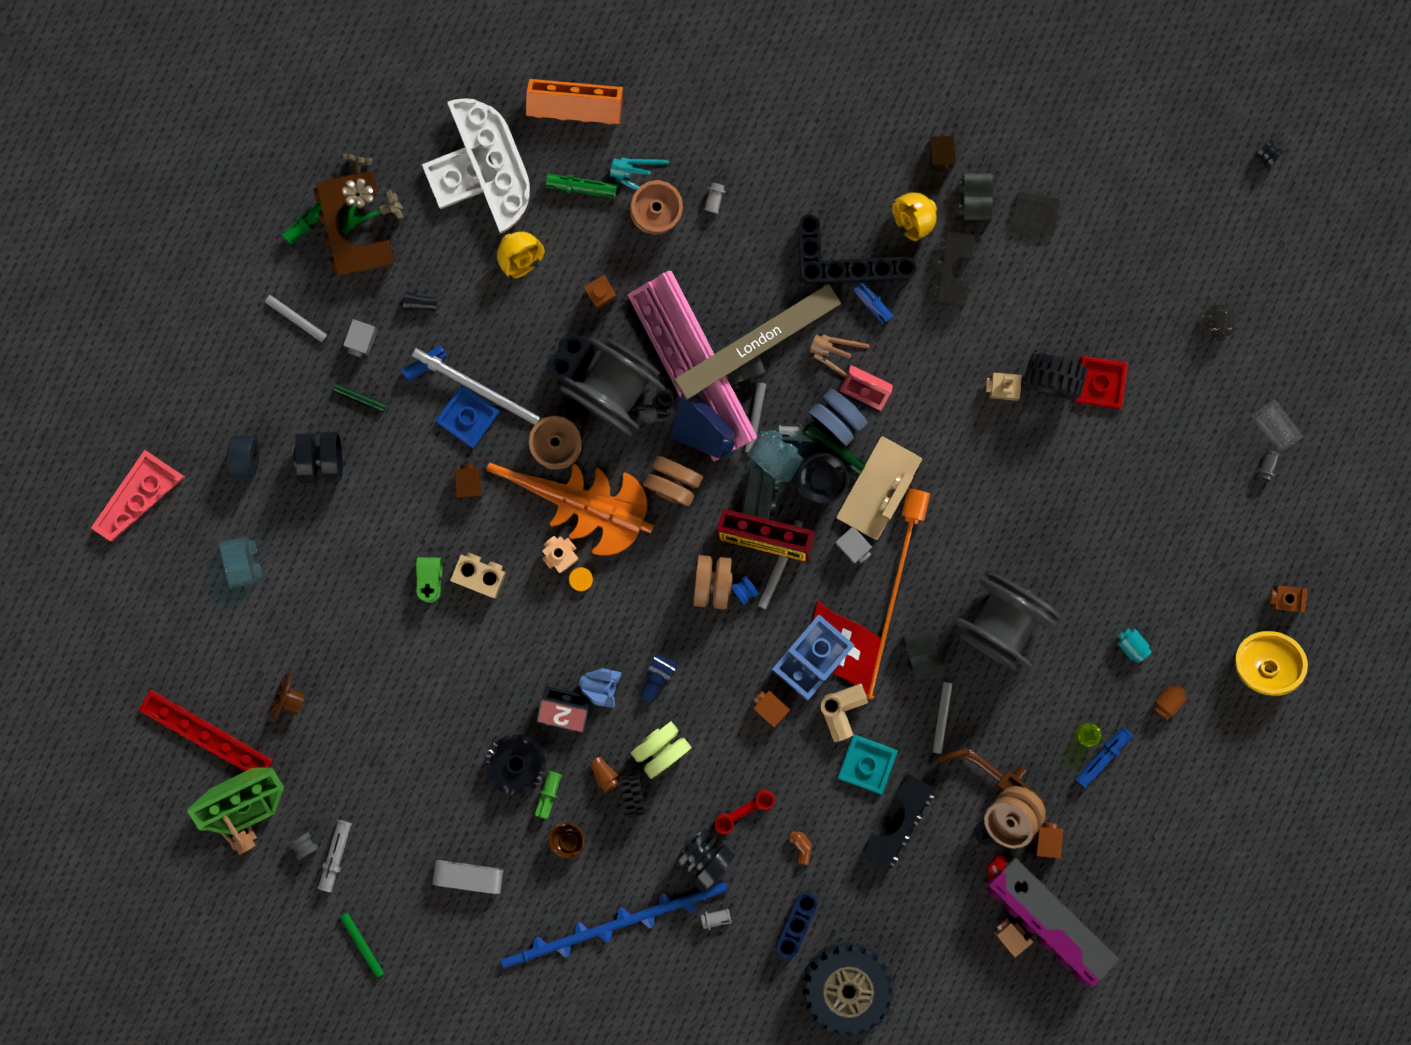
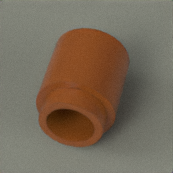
[1153,684,1187,720]

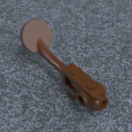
[937,748,1046,808]

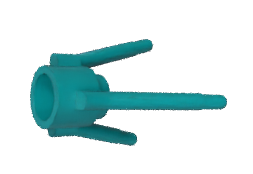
[610,157,669,191]

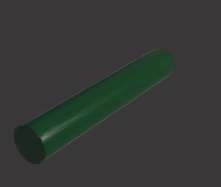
[332,383,387,413]

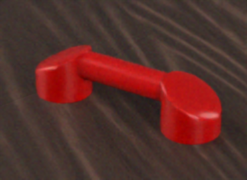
[714,790,775,834]

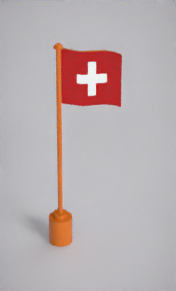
[813,488,931,700]

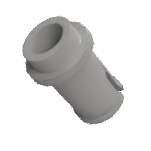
[704,183,726,214]
[700,909,731,930]

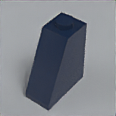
[670,394,735,459]

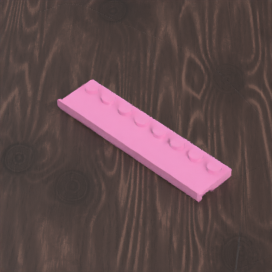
[628,271,757,462]

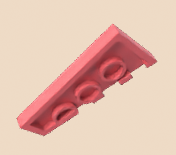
[91,450,185,542]

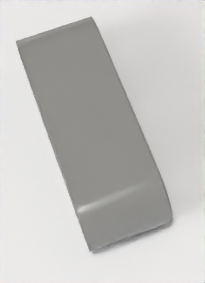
[432,860,504,894]

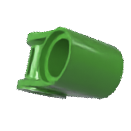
[416,557,443,603]

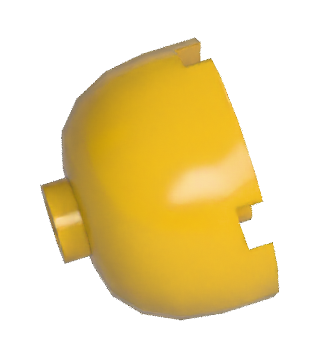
[892,193,937,241]
[497,232,545,278]

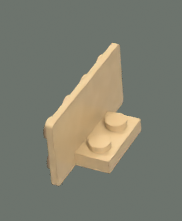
[837,436,922,540]

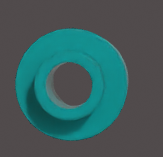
[1117,628,1152,663]

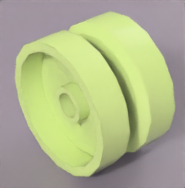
[630,721,692,779]

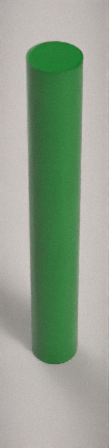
[339,912,384,978]

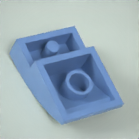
[772,615,855,701]

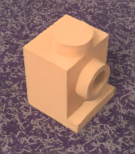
[995,918,1033,957]

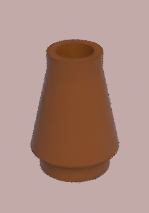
[589,756,620,793]

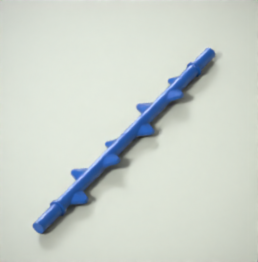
[501,882,728,968]

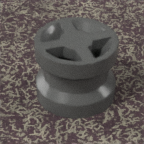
[288,832,319,861]

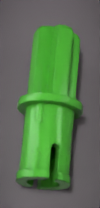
[535,770,562,819]

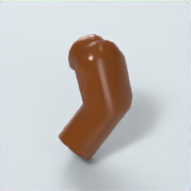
[789,831,812,865]

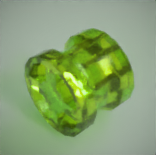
[1076,723,1101,747]

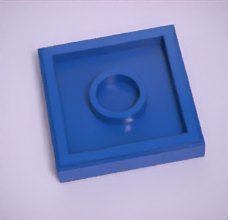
[435,385,501,449]

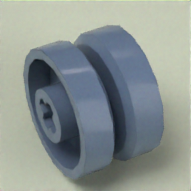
[808,388,868,448]

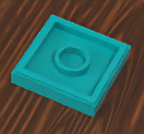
[837,734,898,795]

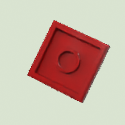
[1074,356,1128,410]

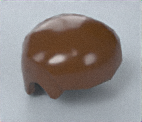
[548,823,585,859]

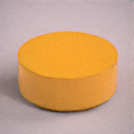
[569,567,593,591]

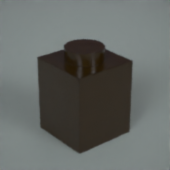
[929,136,956,172]

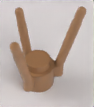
[809,334,870,378]
[221,816,257,855]

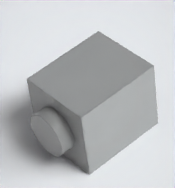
[343,319,378,358]
[835,526,872,564]

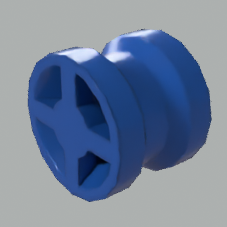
[731,575,759,605]

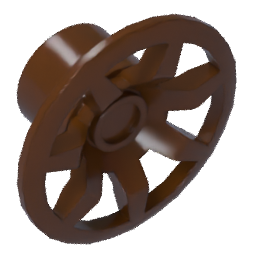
[269,673,305,722]

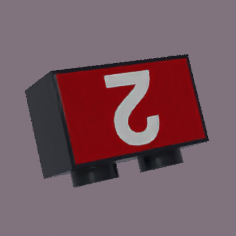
[537,686,591,733]

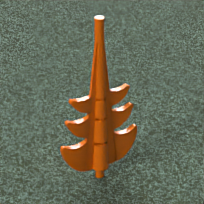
[486,462,654,556]

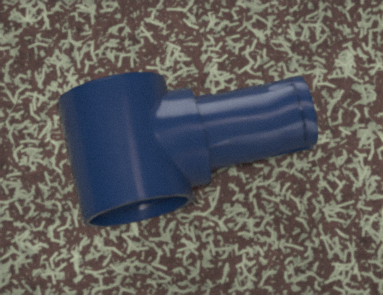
[640,653,677,703]

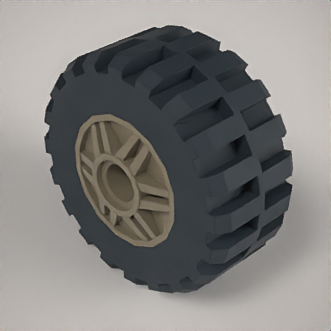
[802,942,894,1037]

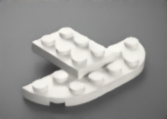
[422,99,530,233]

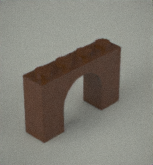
[313,170,395,276]

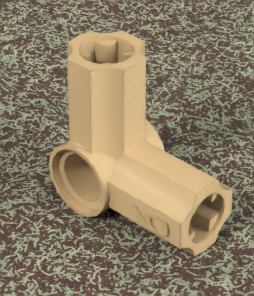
[821,683,868,742]

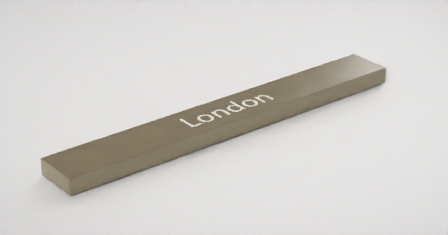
[673,284,841,400]

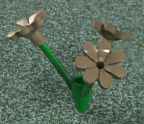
[340,154,403,234]

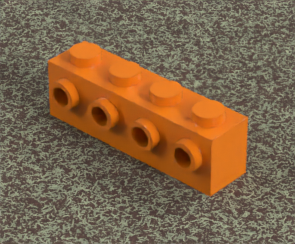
[526,79,623,124]

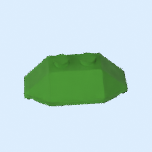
[187,768,284,835]

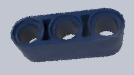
[776,891,818,959]

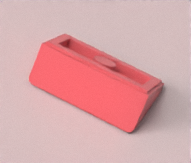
[839,366,893,411]

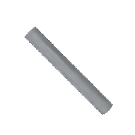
[265,295,328,343]
[744,382,766,453]
[932,682,953,754]

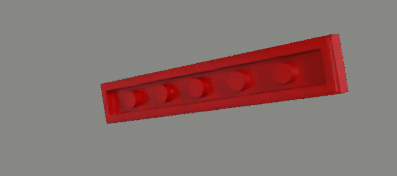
[138,690,274,772]

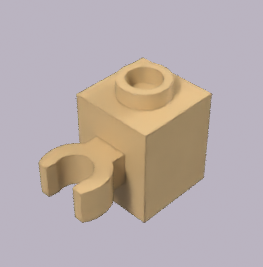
[986,373,1022,401]

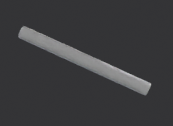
[758,520,804,609]

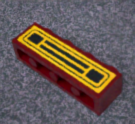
[716,509,815,563]

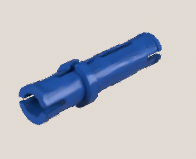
[1075,726,1134,789]

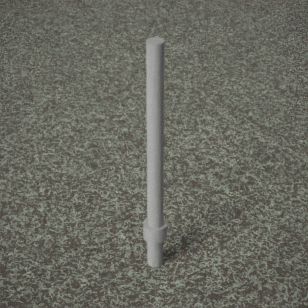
[412,348,540,425]

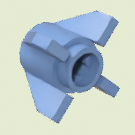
[579,668,622,708]

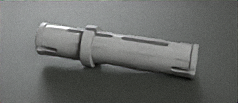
[317,820,352,892]

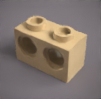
[450,552,506,599]

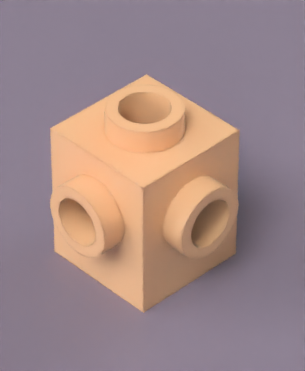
[542,536,579,574]

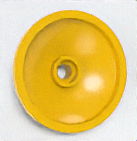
[1235,631,1308,696]

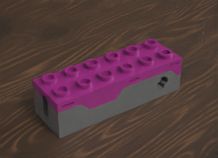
[984,854,1120,987]

